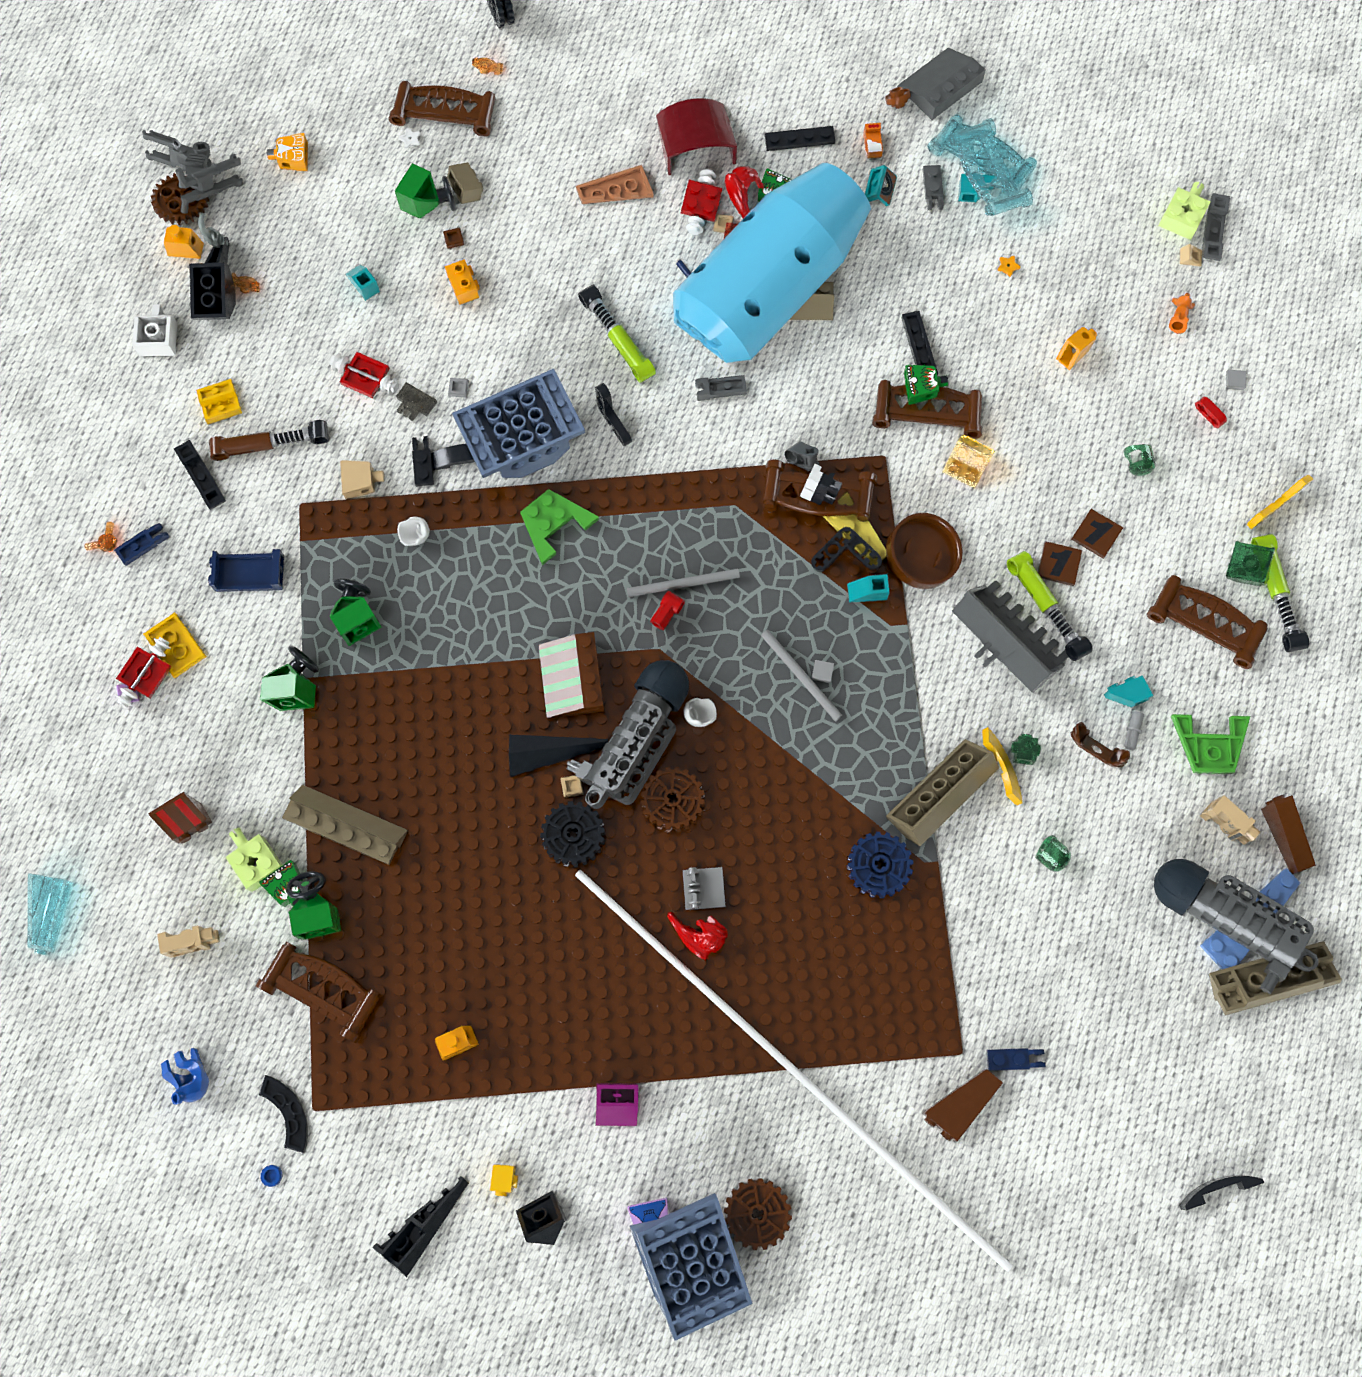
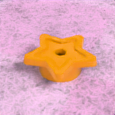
[997,256,1020,277]

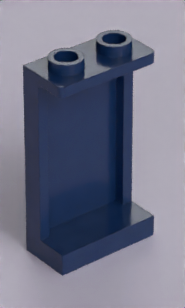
[208,549,284,592]

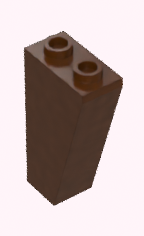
[1261,794,1316,874]
[922,1069,1003,1142]

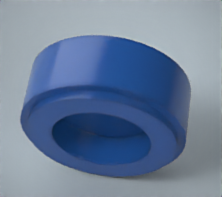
[260,1165,283,1187]

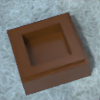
[443,227,464,249]

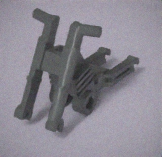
[142,130,243,214]

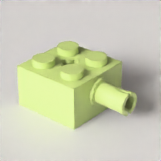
[1158,182,1211,240]
[226,828,282,892]

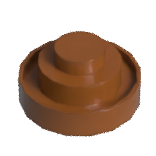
[885,87,911,109]

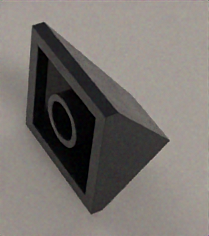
[516,1190,567,1245]

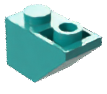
[958,173,997,203]
[346,265,380,301]
[847,574,889,603]
[1104,675,1153,708]

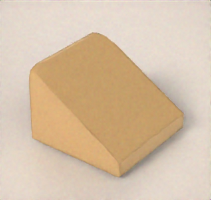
[1180,244,1202,266]

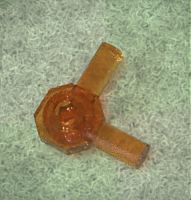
[84,522,117,552]

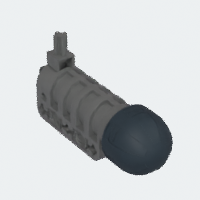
[566,660,689,809]
[1154,859,1319,994]

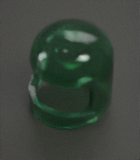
[1123,444,1156,476]
[1035,835,1071,872]

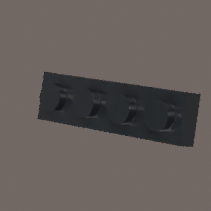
[764,126,835,151]
[901,311,938,376]

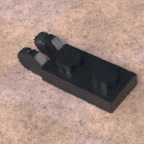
[412,436,434,487]

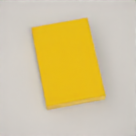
[143,612,207,678]

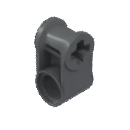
[784,441,820,471]

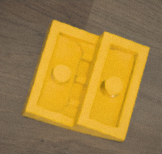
[196,379,242,425]

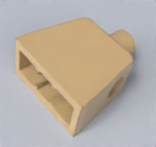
[340,460,385,500]

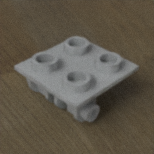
[683,867,725,910]

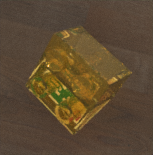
[942,434,995,489]

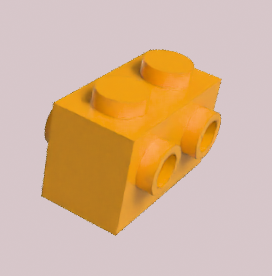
[444,259,480,305]

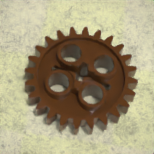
[151,173,210,225]

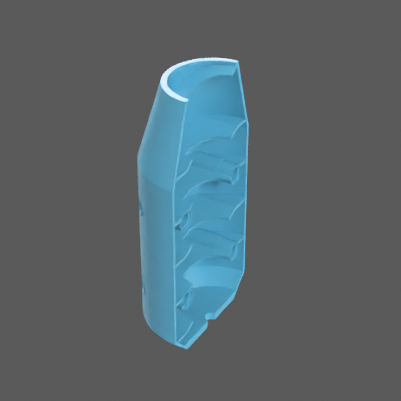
[673,163,871,363]

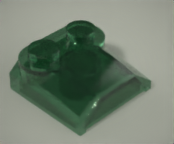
[1226,541,1275,586]

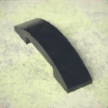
[173,440,226,510]
[431,444,475,471]
[1179,1175,1264,1211]

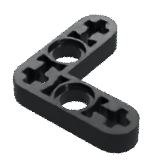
[595,383,632,446]
[811,527,882,572]

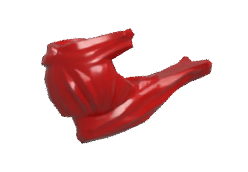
[725,166,764,218]
[667,912,728,960]

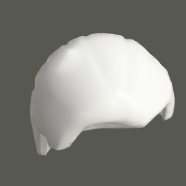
[397,517,430,546]
[684,698,717,727]

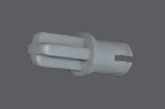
[1124,711,1144,750]

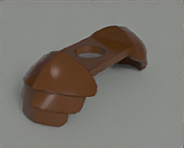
[1070,722,1130,767]

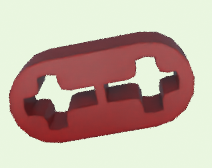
[1195,396,1227,428]

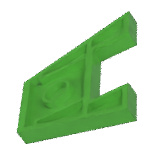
[520,489,599,565]
[1171,714,1251,774]

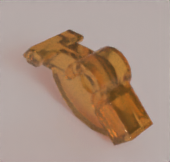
[472,57,503,75]
[232,272,260,293]

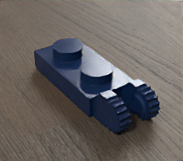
[114,523,169,566]
[986,1048,1046,1071]

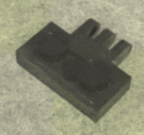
[396,382,437,421]

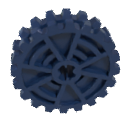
[847,832,913,899]

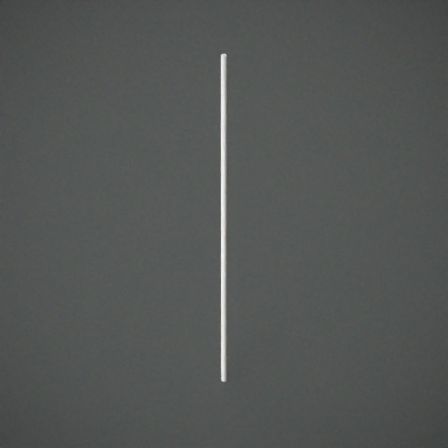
[575,870,1013,1272]

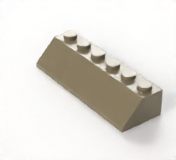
[886,739,999,846]

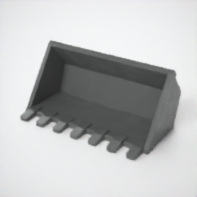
[952,581,1068,693]

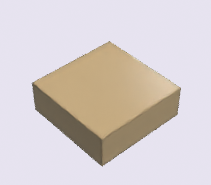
[713,214,734,234]
[561,775,584,798]

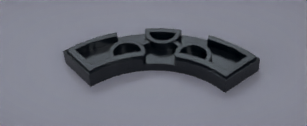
[259,1075,308,1153]

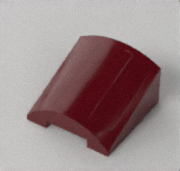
[656,98,737,176]

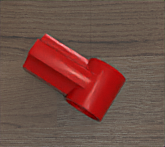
[650,591,685,631]

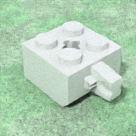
[132,304,178,356]

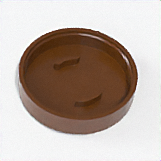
[886,513,963,589]

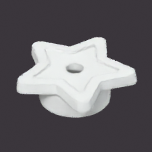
[399,128,421,148]

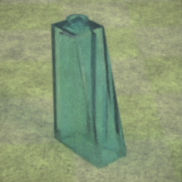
[27,873,74,955]

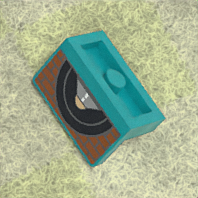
[865,165,897,206]

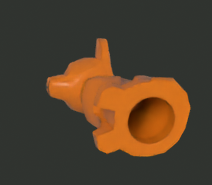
[1169,293,1195,334]

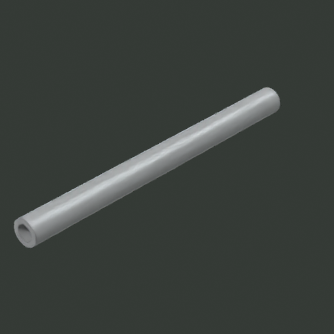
[627,569,740,597]
[761,630,843,722]

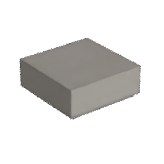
[1226,370,1246,390]
[448,378,469,398]
[812,660,834,683]

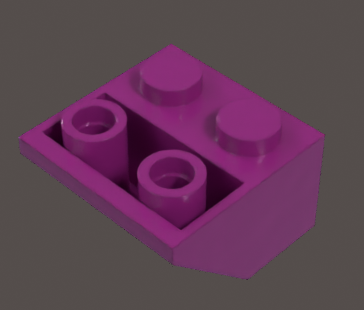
[595,1083,639,1126]

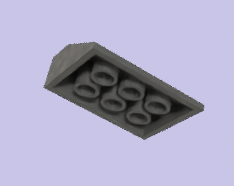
[897,48,986,120]

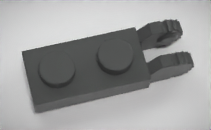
[922,165,944,210]

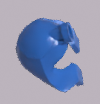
[161,1048,209,1105]

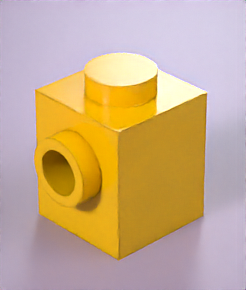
[490,1164,518,1196]

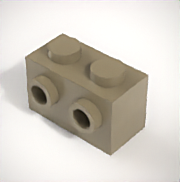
[447,162,483,204]

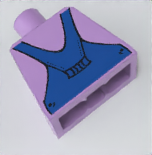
[628,1197,668,1225]

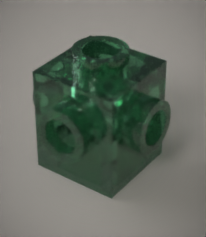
[1011,734,1041,765]

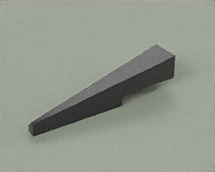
[509,734,608,777]
[372,1176,469,1278]

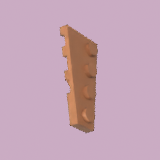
[576,165,653,204]

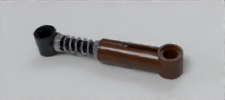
[209,420,329,461]

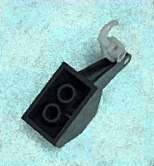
[189,213,236,320]

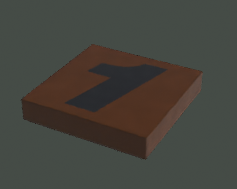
[1071,509,1123,559]
[1038,541,1082,586]

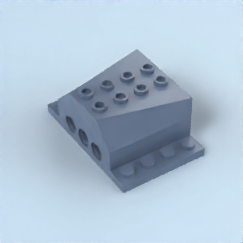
[452,368,585,478]
[629,1193,753,1341]

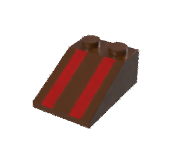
[148,792,212,844]

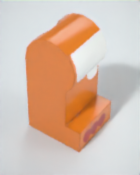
[863,123,883,159]

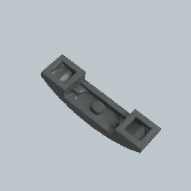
[1202,193,1230,261]

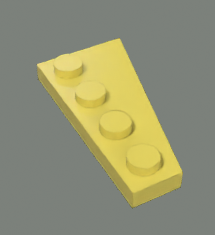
[823,492,887,565]

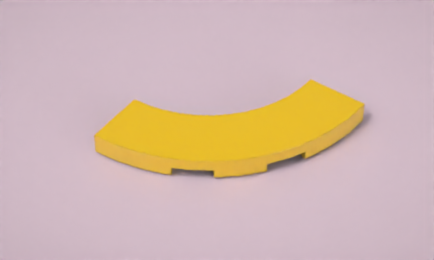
[1247,475,1313,529]
[982,727,1023,805]

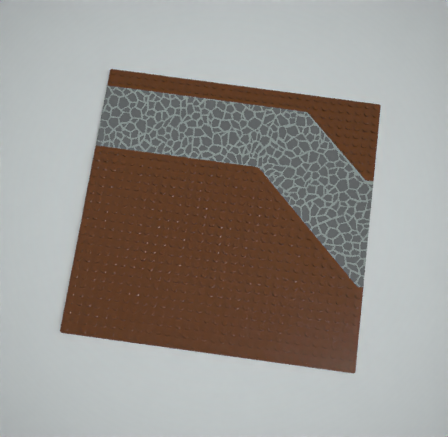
[299,455,963,1111]

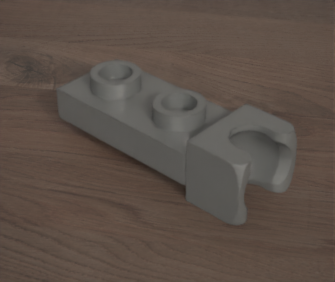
[695,375,747,401]

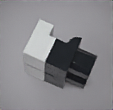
[800,464,842,505]

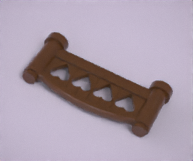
[388,81,496,137]
[872,380,983,439]
[763,459,877,522]
[1147,575,1268,669]
[255,941,380,1043]

